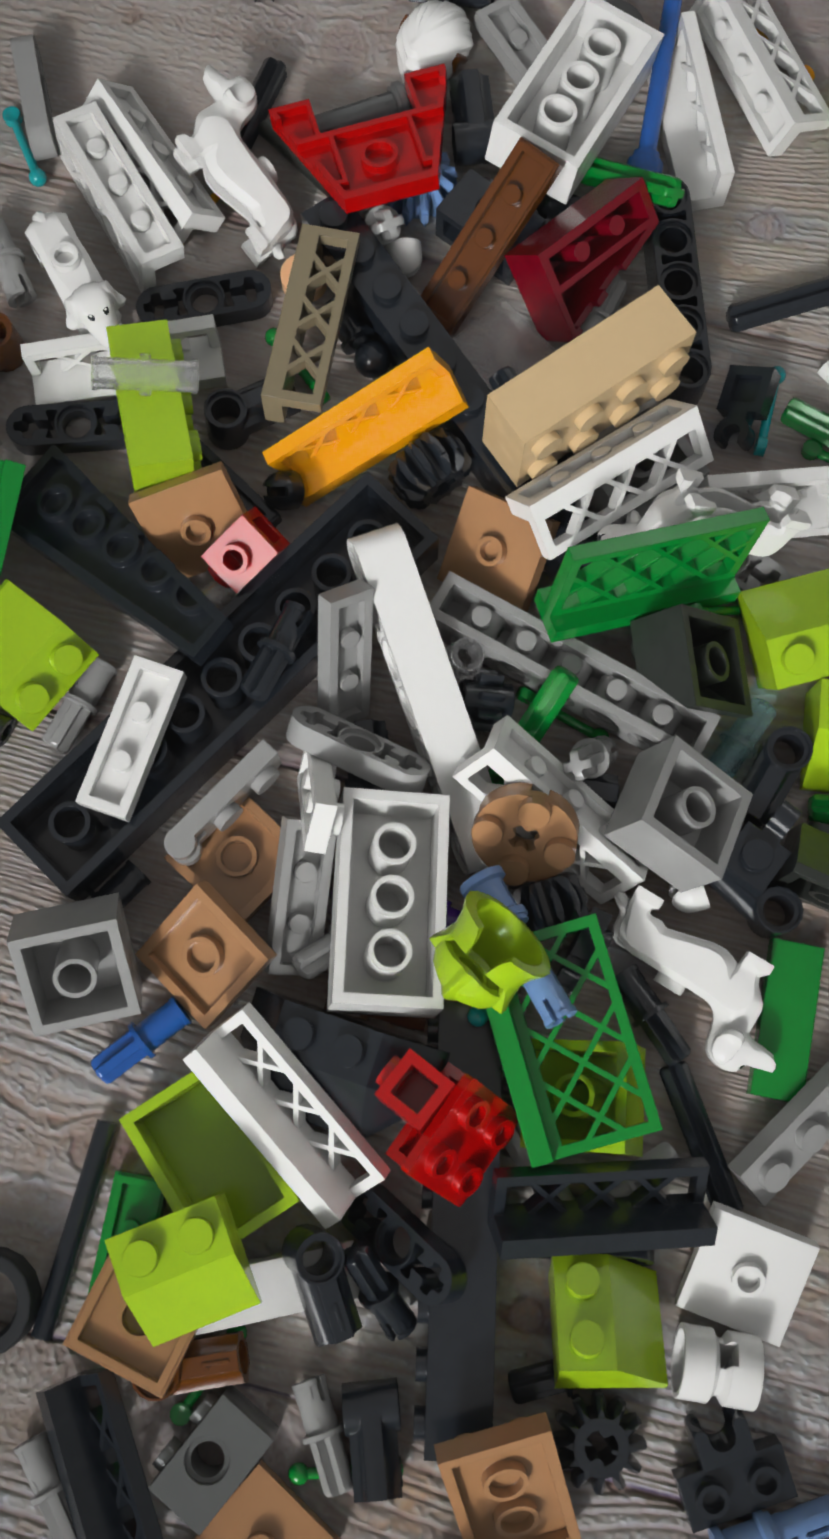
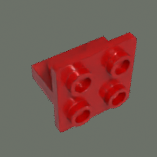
[385,1062,518,1207]

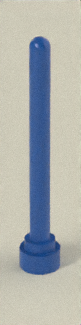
[626,0,682,173]

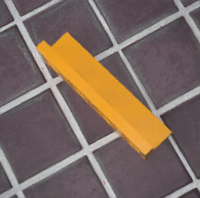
[262,347,469,507]

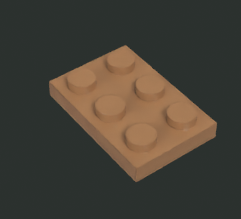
[434,1411,581,1539]

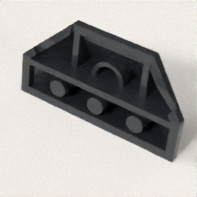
[240,987,450,1139]

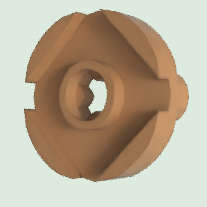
[471,782,580,886]

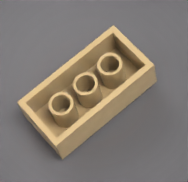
[482,285,696,487]

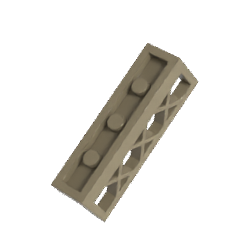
[261,223,360,423]

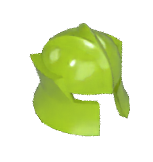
[429,891,551,1014]

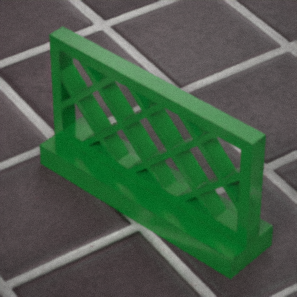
[534,507,770,643]
[486,913,663,1168]

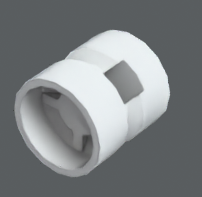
[670,1322,765,1412]

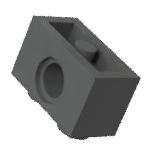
[148,1385,279,1536]

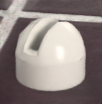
[384,238,423,278]
[669,884,711,913]

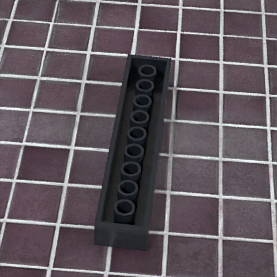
[0,471,439,901]

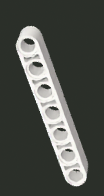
[347,523,492,875]

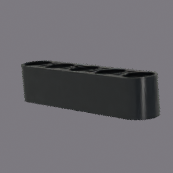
[643,180,712,405]

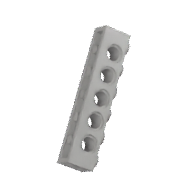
[430,571,721,754]

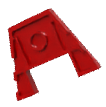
[268,63,447,214]

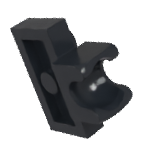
[671,1407,798,1533]

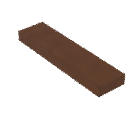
[420,137,563,336]

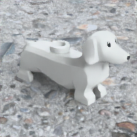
[173,65,298,268]
[24,211,126,353]
[597,468,812,557]
[612,885,776,1073]

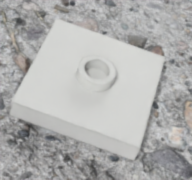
[675,1201,820,1347]

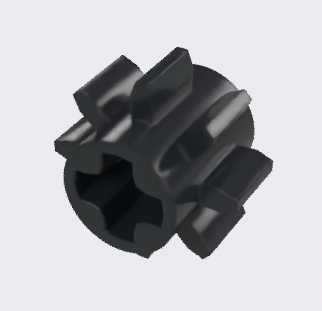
[458,668,515,732]

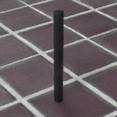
[31,1119,118,1341]

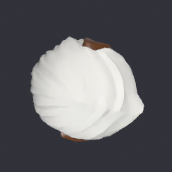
[395,0,474,83]

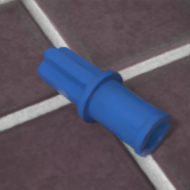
[91,996,192,1084]

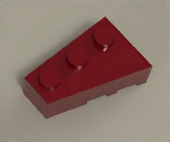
[504,177,659,343]

